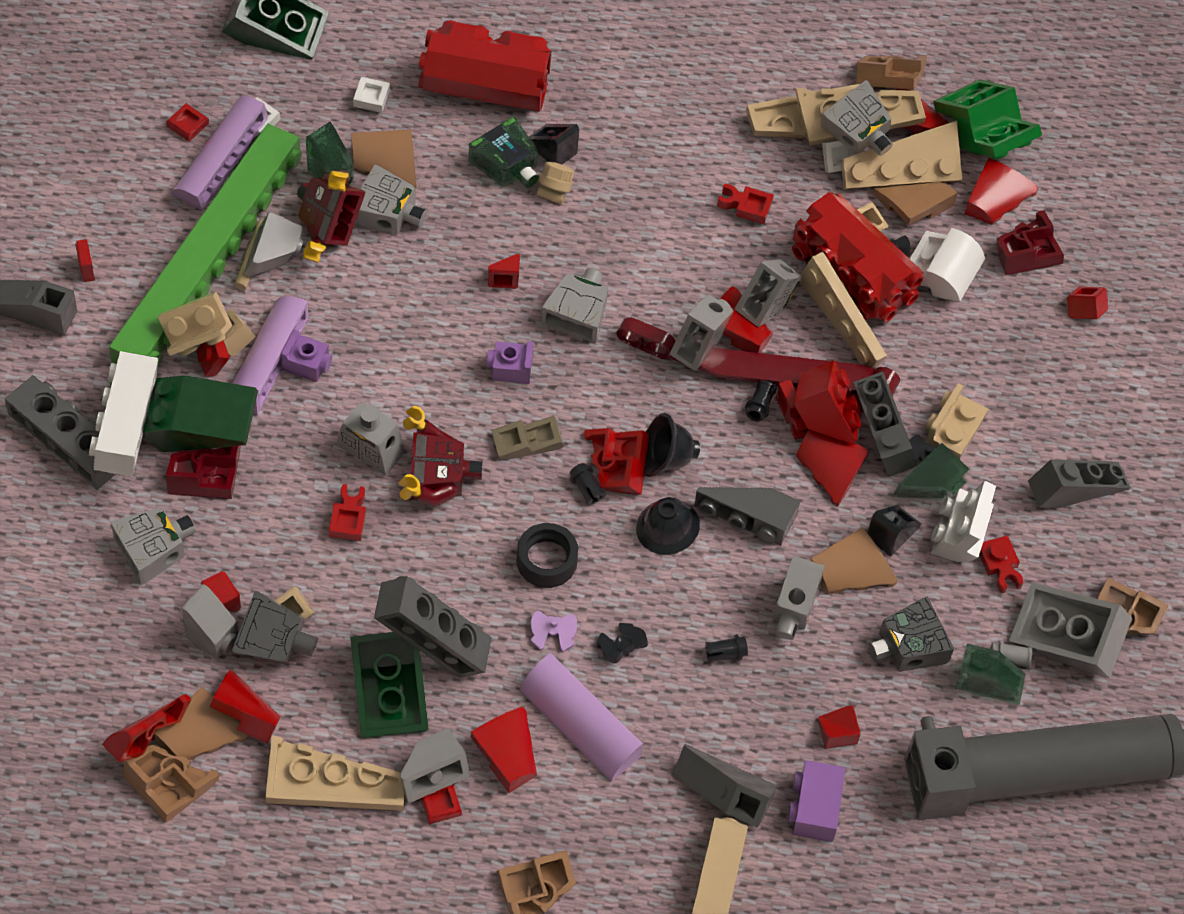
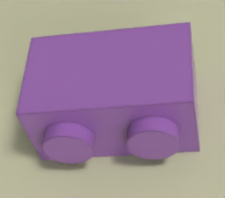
[788,760,846,842]

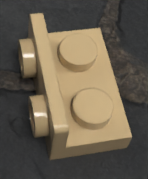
[158,292,232,356]
[925,383,989,460]

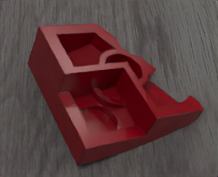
[996,210,1064,275]
[165,446,241,499]

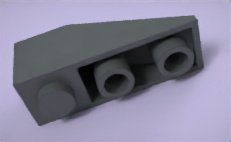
[0,280,78,335]
[853,371,918,477]
[1028,459,1131,508]
[694,487,800,546]
[672,744,778,828]

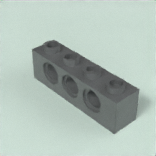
[5,375,116,490]
[374,576,492,678]

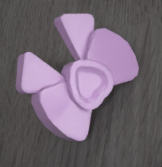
[531,611,577,652]

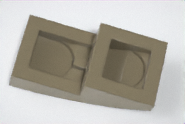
[491,415,565,460]

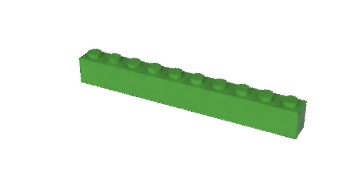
[109,123,302,366]

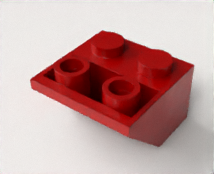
[794,360,864,443]

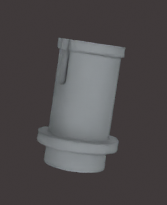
[989,640,1032,668]

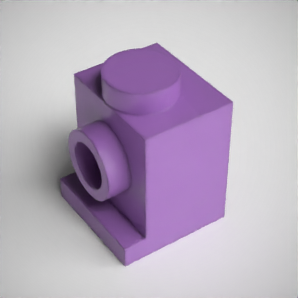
[281,329,332,382]
[487,341,534,384]

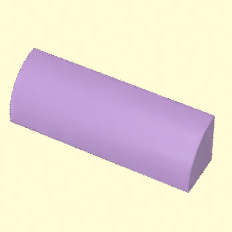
[172,96,268,210]
[232,296,309,415]
[520,653,643,782]

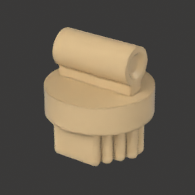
[537,162,574,205]

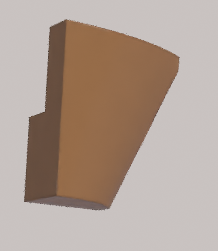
[856,55,927,90]
[351,129,417,189]
[872,182,957,226]
[811,527,898,594]
[1097,577,1169,635]
[154,687,250,760]
[123,744,220,822]
[496,850,576,914]

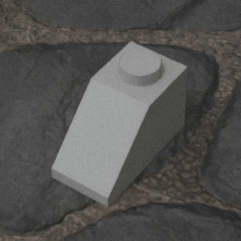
[243,212,303,277]
[182,584,238,659]
[400,728,470,804]

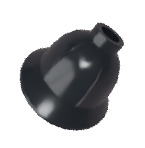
[644,413,700,477]
[636,497,700,555]

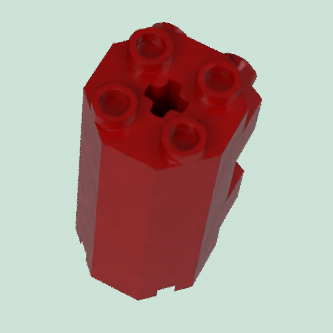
[418,20,552,112]
[792,192,924,323]

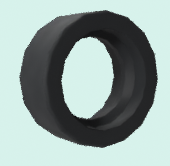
[516,523,579,588]

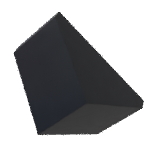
[525,124,580,165]
[867,505,922,557]

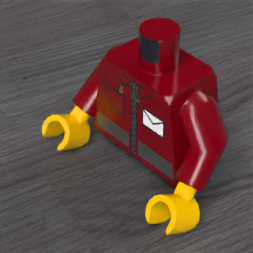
[297,170,366,263]
[398,406,483,507]

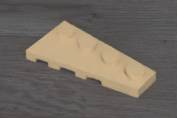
[746,84,860,138]
[795,88,926,146]
[841,121,962,190]
[800,252,887,368]
[265,735,405,811]

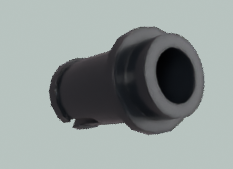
[745,380,777,421]
[570,463,606,506]
[705,634,748,663]

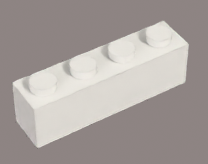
[89,351,158,477]

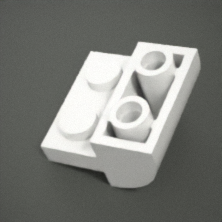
[910,228,985,302]
[931,481,996,562]

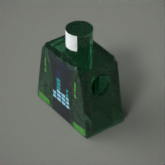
[468,116,539,188]

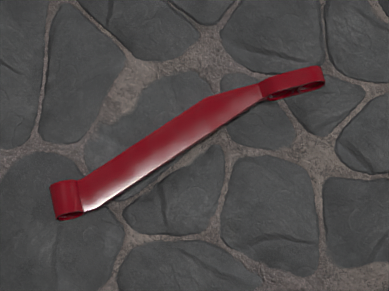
[616,317,900,396]

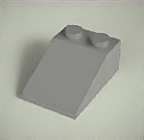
[1009,582,1132,678]

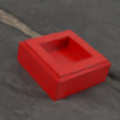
[166,103,209,142]
[75,239,95,282]
[420,784,462,825]

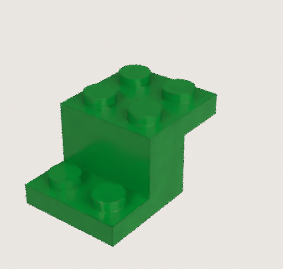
[933,79,1042,159]

